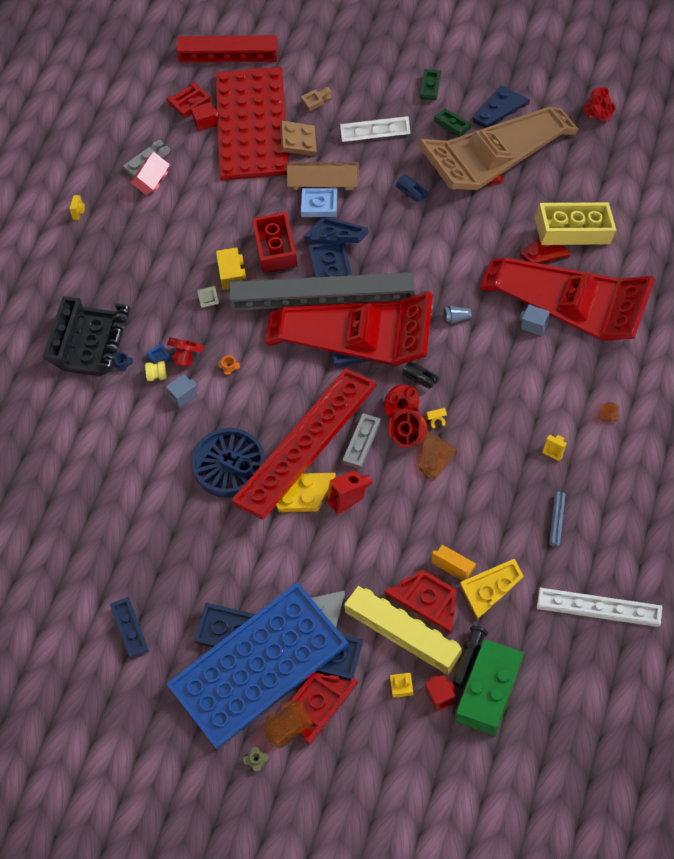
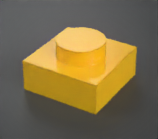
[69,195,85,220]

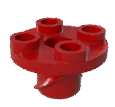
[583,87,616,122]
[167,337,204,367]
[384,384,419,418]

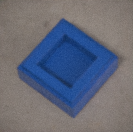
[146,344,172,364]

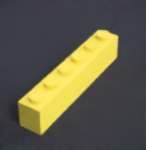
[344,586,462,675]

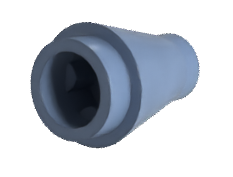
[443,306,471,324]

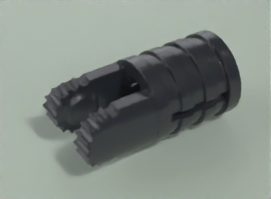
[402,361,440,389]

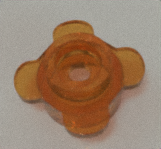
[600,402,619,421]

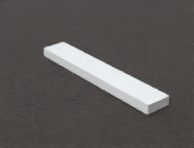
[537,588,662,627]

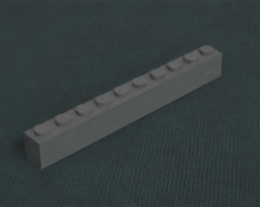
[230,272,415,311]

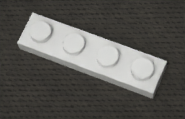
[340,116,410,142]

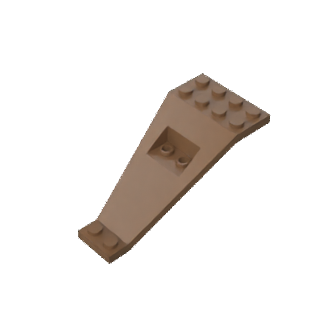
[418,107,578,190]

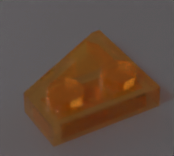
[419,431,457,480]

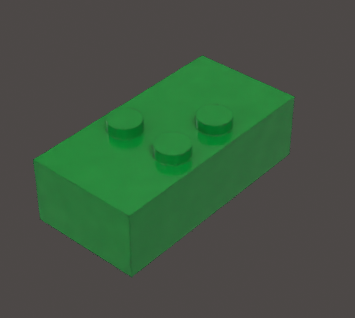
[456,639,524,736]

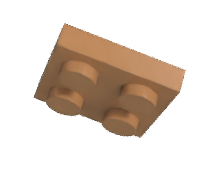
[280,121,317,156]

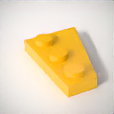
[460,559,524,620]

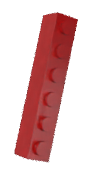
[177,35,278,63]

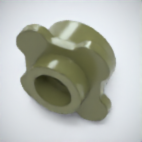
[243,747,269,772]

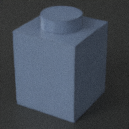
[519,305,550,336]
[166,374,198,408]

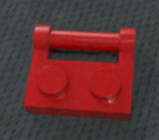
[166,81,211,118]

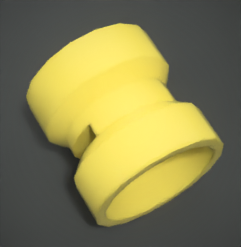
[145,361,167,381]

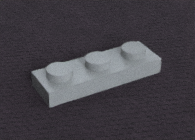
[343,413,381,470]

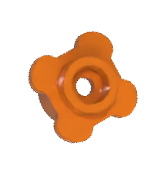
[218,355,240,375]

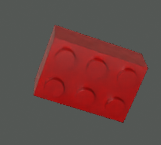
[252,212,298,273]

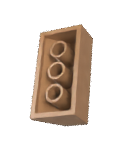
[287,162,359,190]

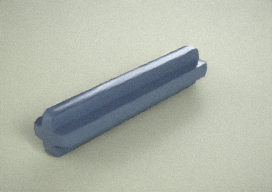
[549,491,566,547]

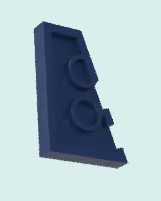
[473,85,530,128]
[304,217,369,243]

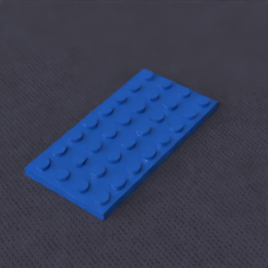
[167,582,349,749]

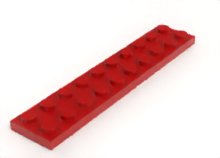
[231,368,377,520]

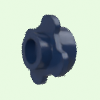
[113,352,133,372]

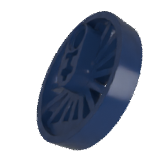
[191,428,265,498]

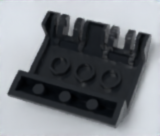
[43,296,131,376]

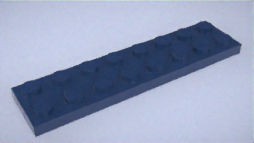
[308,242,370,367]
[194,603,363,680]

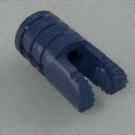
[396,174,429,202]

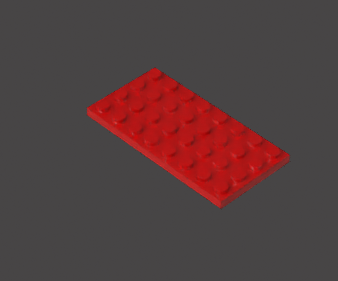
[216,67,289,180]

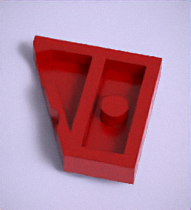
[520,238,571,264]

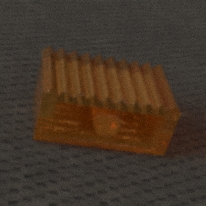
[261,701,312,748]

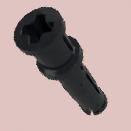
[452,625,488,688]

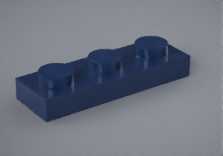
[110,597,149,659]

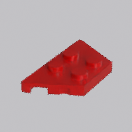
[385,570,457,634]
[288,673,358,746]

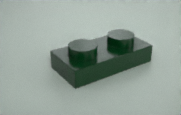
[420,69,441,101]
[434,108,471,137]

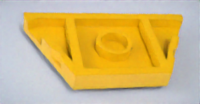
[276,473,336,512]

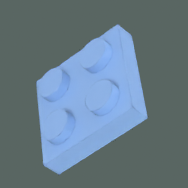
[301,188,337,217]

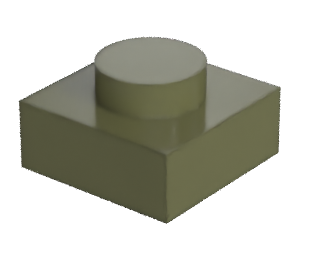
[197,285,219,308]

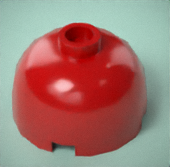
[388,409,427,448]

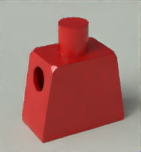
[327,470,372,515]

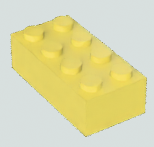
[535,202,616,245]

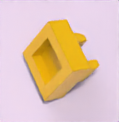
[424,408,447,428]
[542,435,567,461]
[390,673,413,698]

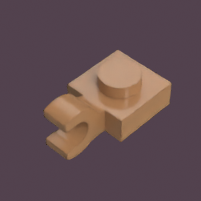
[301,87,333,112]

